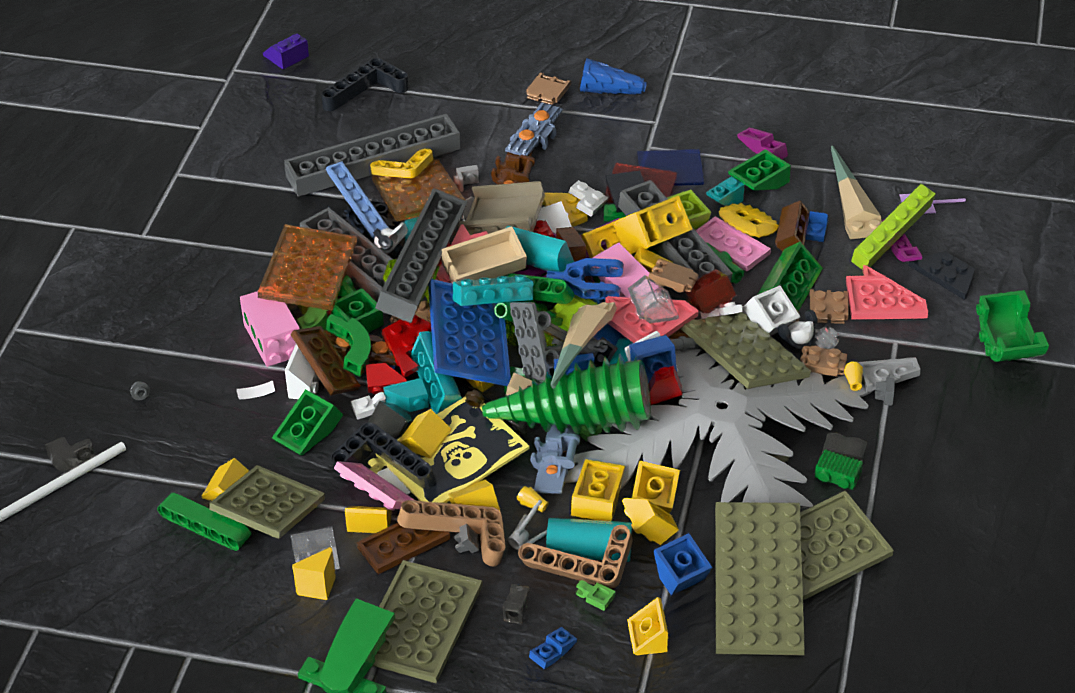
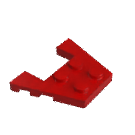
[382,315,431,378]

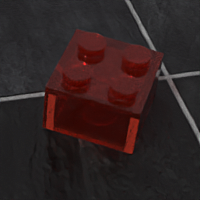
[685,269,736,313]

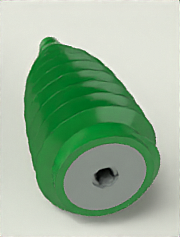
[482,354,651,434]

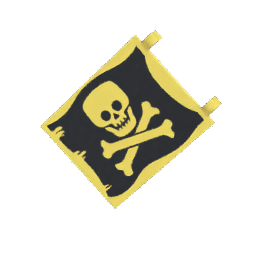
[368,396,530,503]

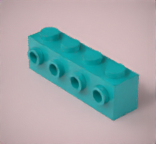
[453,275,533,306]

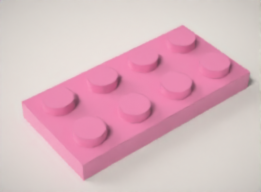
[696,216,771,272]
[334,461,416,511]

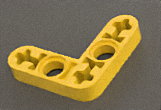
[370,149,433,178]

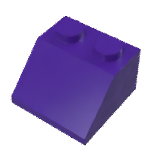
[263,33,309,69]

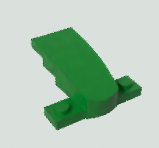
[298,599,395,693]

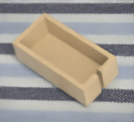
[441,226,527,283]

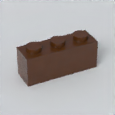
[775,200,810,252]

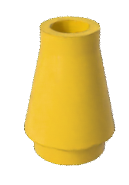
[844,362,863,391]
[517,486,549,513]

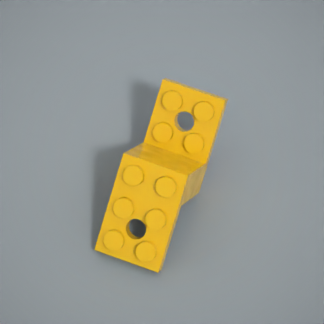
[581,195,693,258]

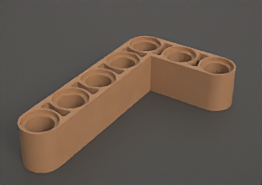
[397,500,505,566]
[518,525,633,589]

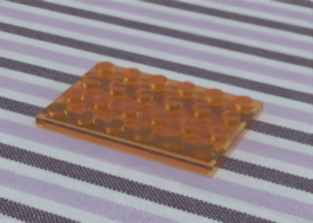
[371,159,466,221]
[258,224,357,311]

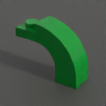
[326,314,371,377]

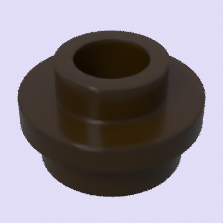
[465,390,485,408]

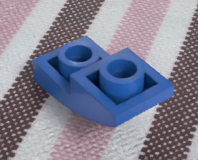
[529,627,577,669]

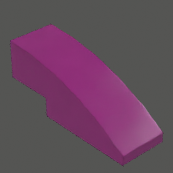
[737,127,788,159]

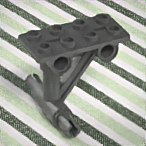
[510,302,608,380]

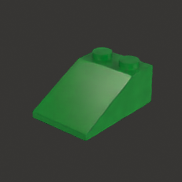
[728,149,791,190]
[272,389,344,456]

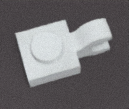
[351,392,387,420]

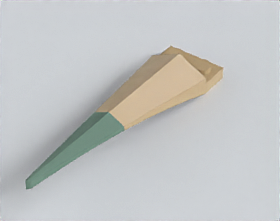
[831,146,882,239]
[551,302,617,389]

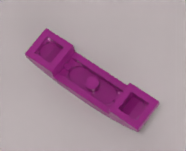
[882,219,922,262]

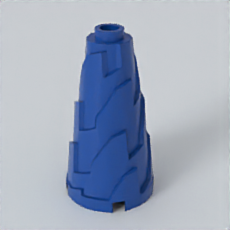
[580,58,647,94]

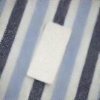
[237,381,275,399]
[377,467,410,494]

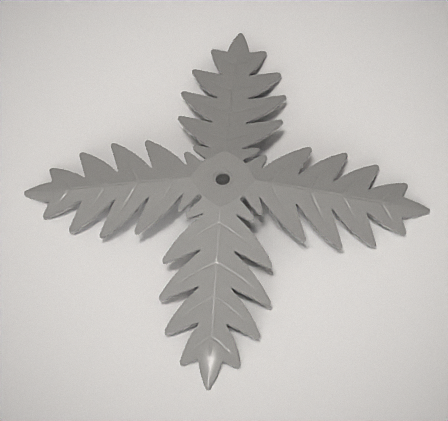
[564,348,874,509]

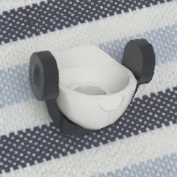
[373,222,408,258]
[778,310,818,349]

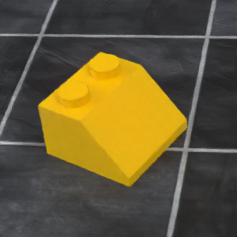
[632,461,680,514]

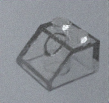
[628,275,679,323]
[290,526,340,569]

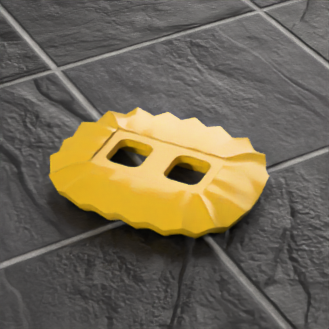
[719,203,779,238]

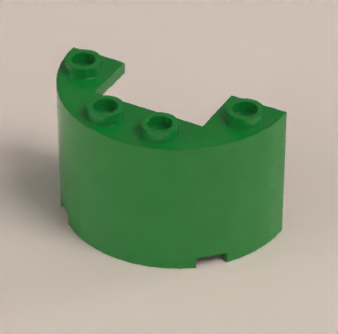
[976,290,1049,362]

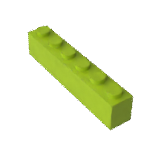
[851,184,935,270]

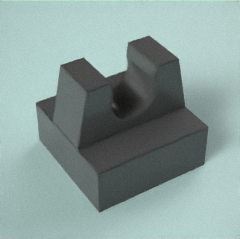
[875,377,894,406]
[454,524,479,553]

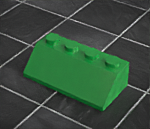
[758,242,823,311]

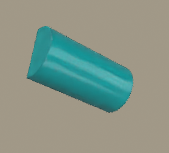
[506,226,574,272]
[410,331,462,414]
[546,518,633,562]

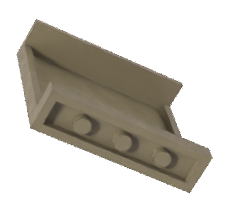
[458,181,545,235]

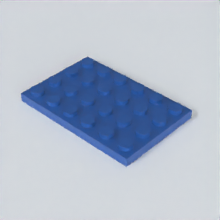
[428,279,511,386]

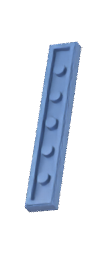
[326,161,388,239]

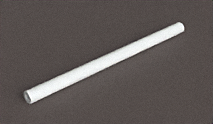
[0,442,126,522]

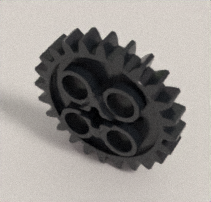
[342,197,401,240]

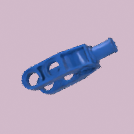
[546,258,624,300]

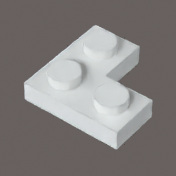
[568,180,608,216]
[697,302,743,319]

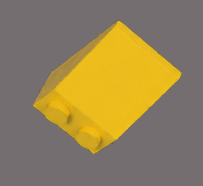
[571,459,625,521]

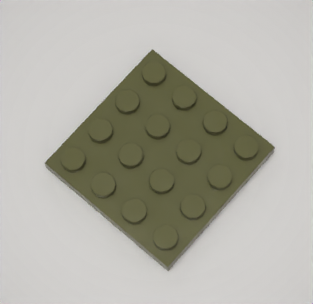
[209,465,325,539]

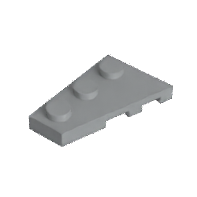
[858,357,920,393]

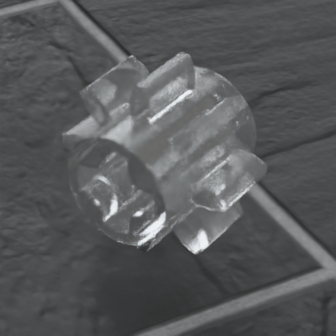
[815,327,839,349]

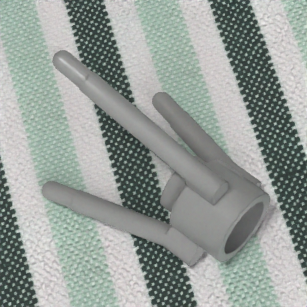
[508,500,547,550]

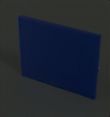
[637,149,704,186]

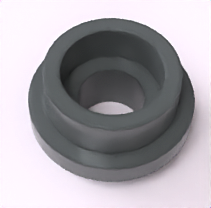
[130,381,150,400]

